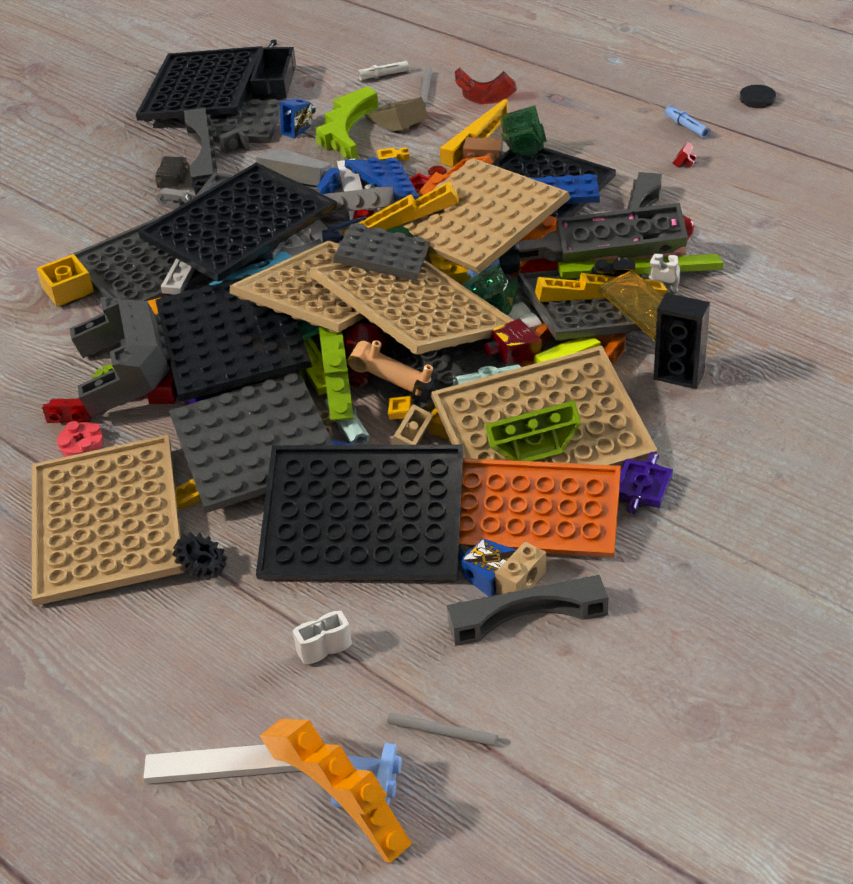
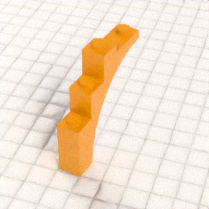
[259,719,412,863]

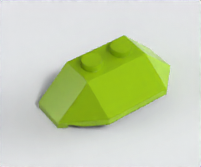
[484,400,581,461]

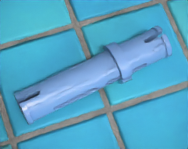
[664,105,710,138]

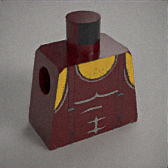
[484,318,542,364]

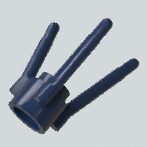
[322,216,367,243]

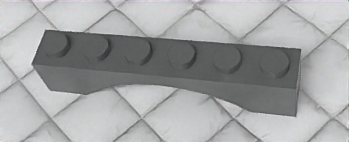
[184,108,217,192]
[628,172,662,209]
[447,575,609,646]

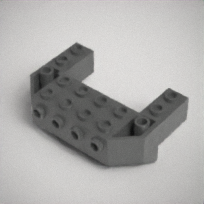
[70,296,171,418]

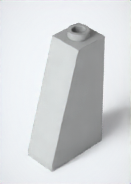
[256,148,332,186]

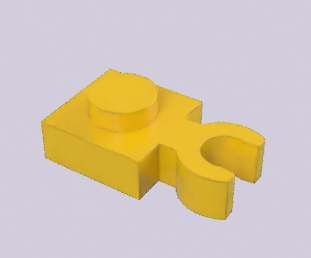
[377,147,410,161]

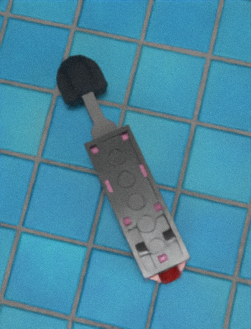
[498,203,694,274]

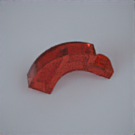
[455,67,517,104]

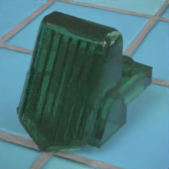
[499,105,547,156]
[462,264,518,316]

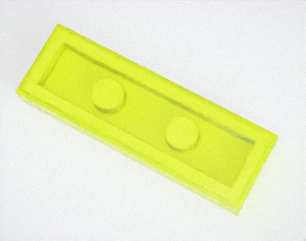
[534,336,601,363]

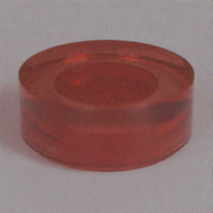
[428,166,447,178]

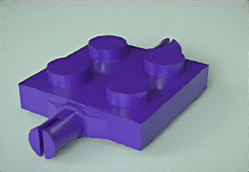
[619,452,673,514]

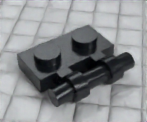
[590,258,636,277]

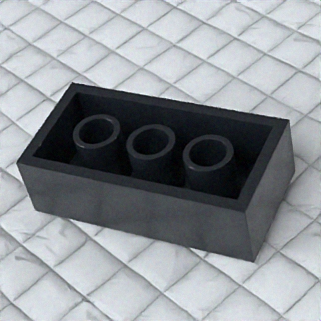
[653,293,710,389]

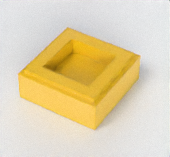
[388,396,413,420]

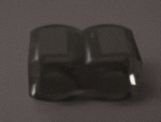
[155,156,190,189]

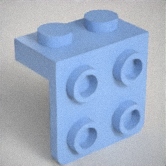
[331,743,402,808]

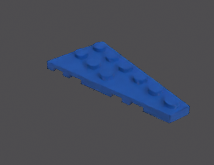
[344,157,419,202]

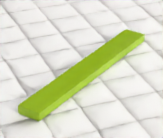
[557,254,724,279]

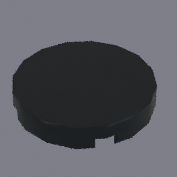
[740,85,776,108]

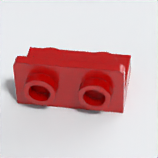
[42,398,91,423]

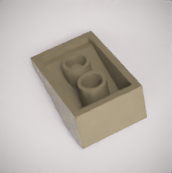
[365,97,428,133]

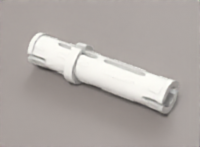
[358,61,409,81]

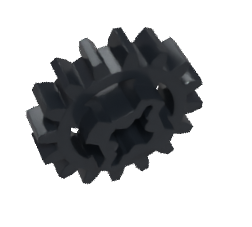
[172,532,227,580]

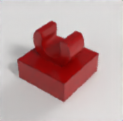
[673,142,697,168]

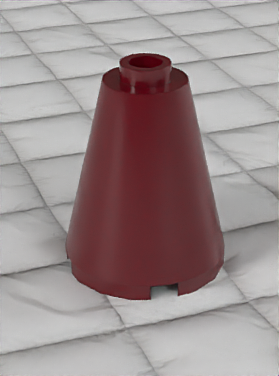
[345,323,389,387]

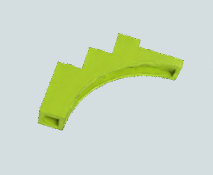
[315,86,379,160]
[319,326,354,422]

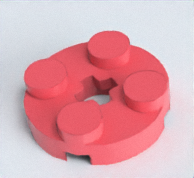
[57,421,104,457]

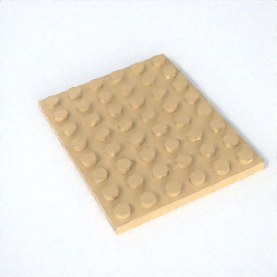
[394,158,571,274]
[230,241,366,333]
[309,261,514,354]
[431,346,658,466]
[32,434,184,606]

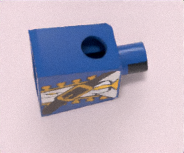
[280,98,316,138]
[459,539,516,597]

